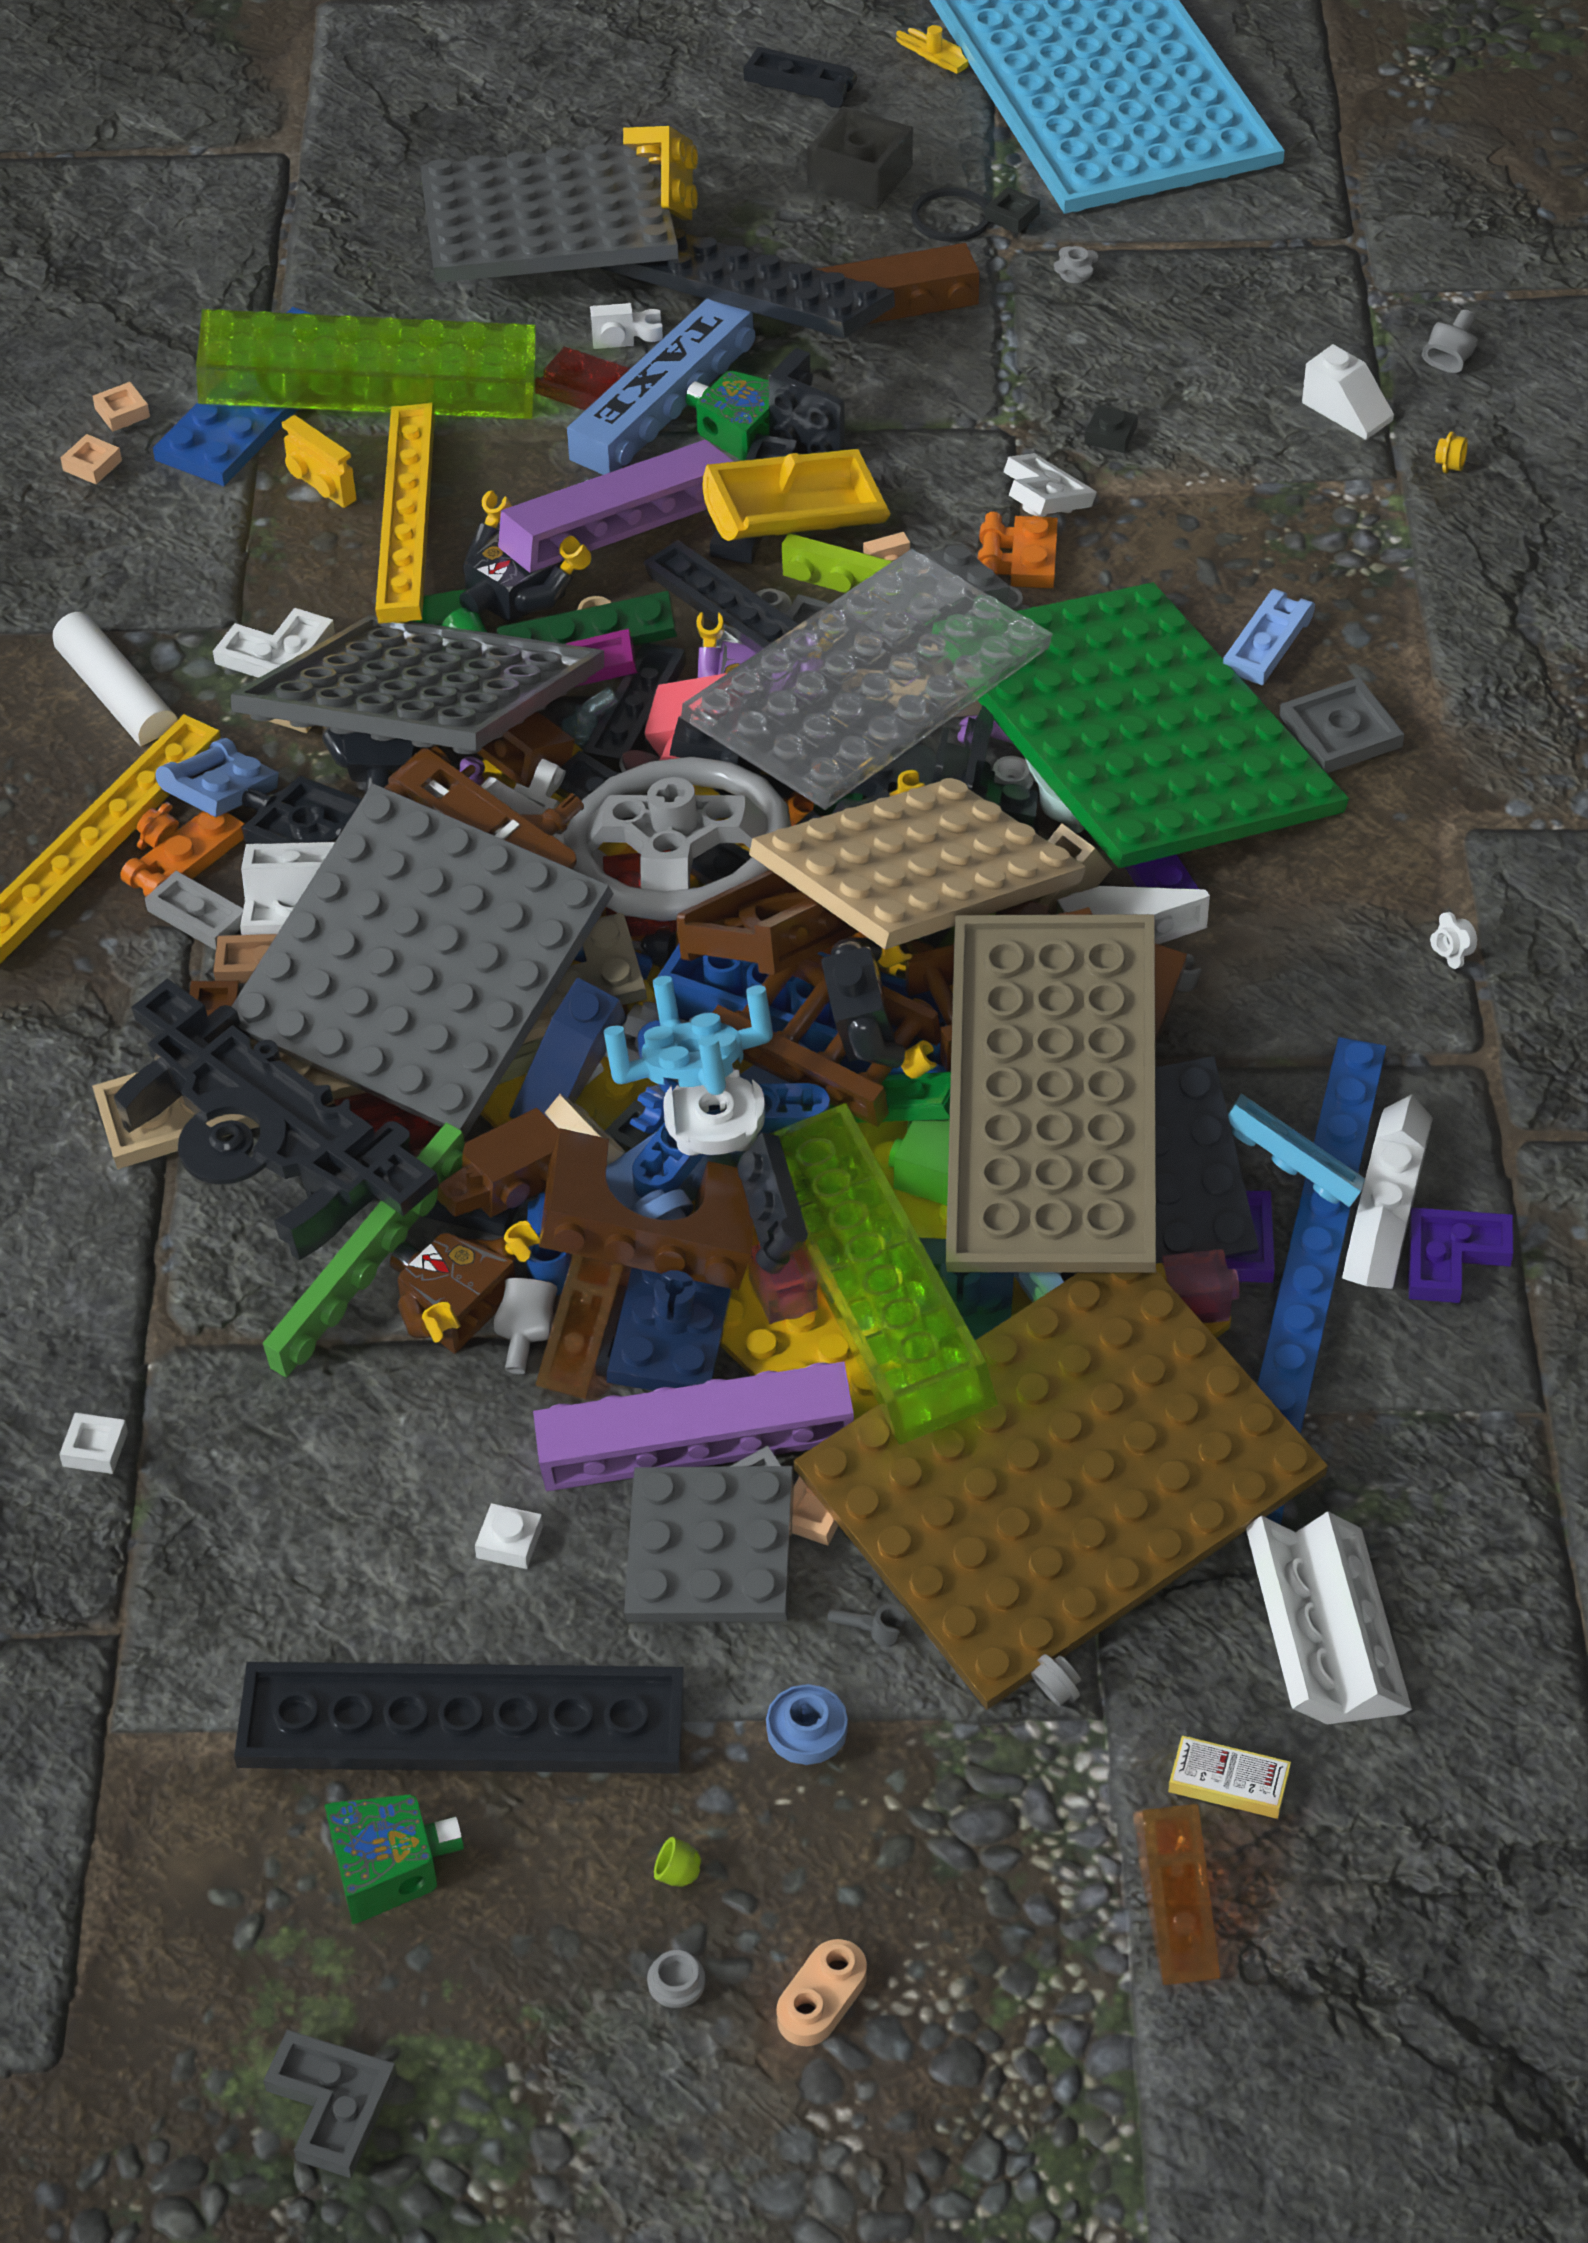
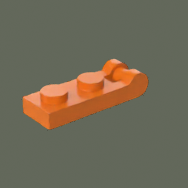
[121,811,245,896]

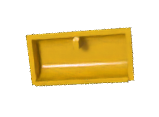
[703,449,891,541]

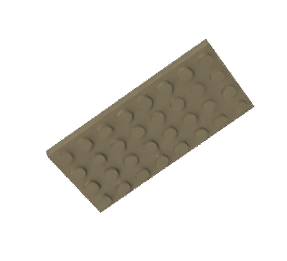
[946,914,1156,1272]

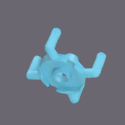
[604,976,773,1095]

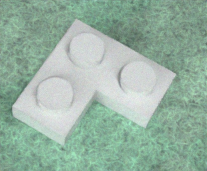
[1004,453,1097,517]
[213,608,335,678]

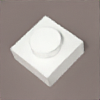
[59,1413,128,1474]
[475,1503,543,1569]

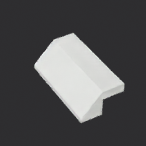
[240,842,335,935]
[1246,1512,1412,1724]

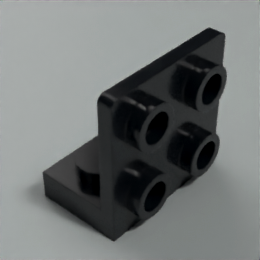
[768,347,845,454]

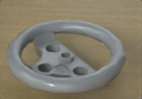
[564,757,791,921]

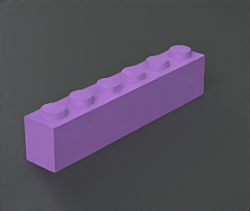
[498,440,734,573]
[533,1362,854,1492]

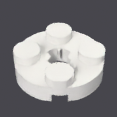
[664,1068,765,1156]

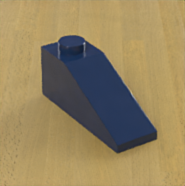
[509,977,627,1123]

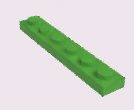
[263,1122,465,1378]

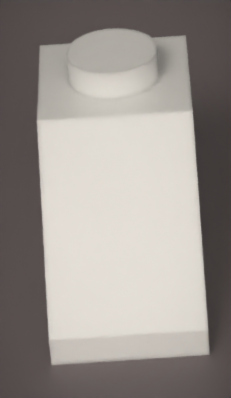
[1302,344,1394,440]

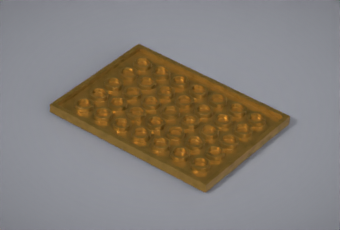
[794,1270,1328,1710]

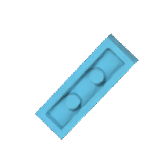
[1228,1093,1365,1207]

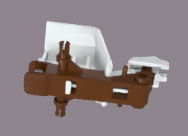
[385,746,624,879]

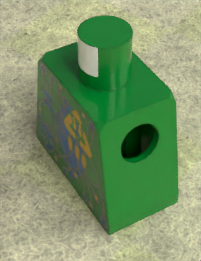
[685,371,770,461]
[324,1794,464,1924]

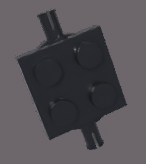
[242,775,362,844]

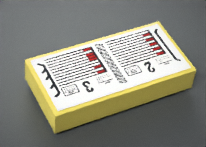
[1168,1736,1291,1819]

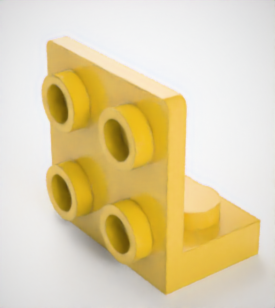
[623,126,698,220]

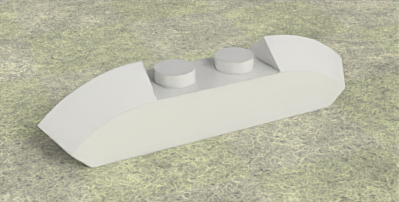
[1342,1094,1433,1289]

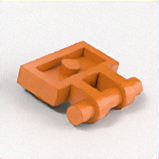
[977,512,1058,589]

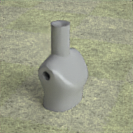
[1422,310,1478,373]
[494,1278,557,1374]

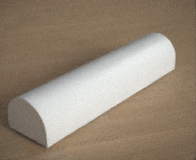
[53,612,178,746]

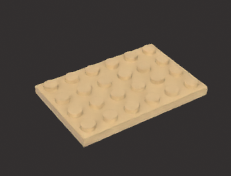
[749,778,1086,949]

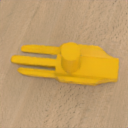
[896,25,969,74]

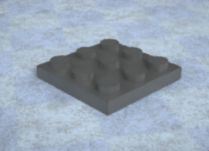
[624,1466,794,1622]

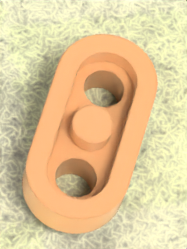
[777,1939,867,2046]

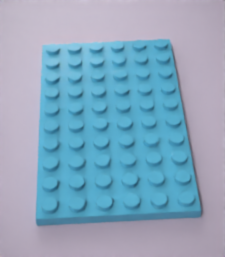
[929,0,1284,214]

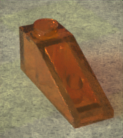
[535,1254,626,1400]
[1133,1804,1221,1985]

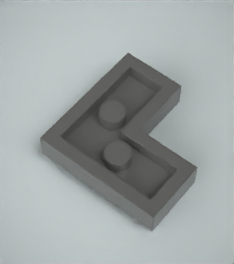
[263,2030,397,2178]

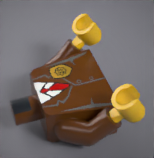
[390,1221,540,1354]

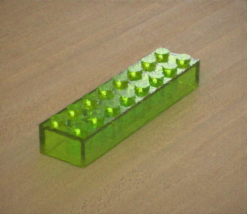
[196,309,536,419]
[769,1103,998,1445]

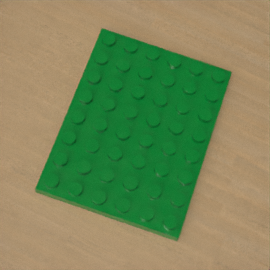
[929,582,1349,869]

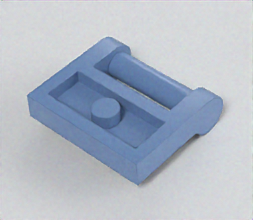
[155,738,279,817]

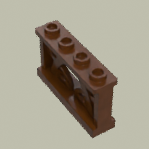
[677,870,859,975]

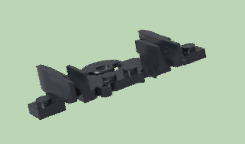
[670,658,1039,828]
[114,978,439,1260]

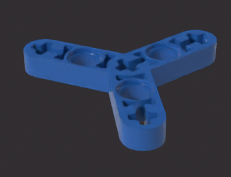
[632,1020,830,1198]

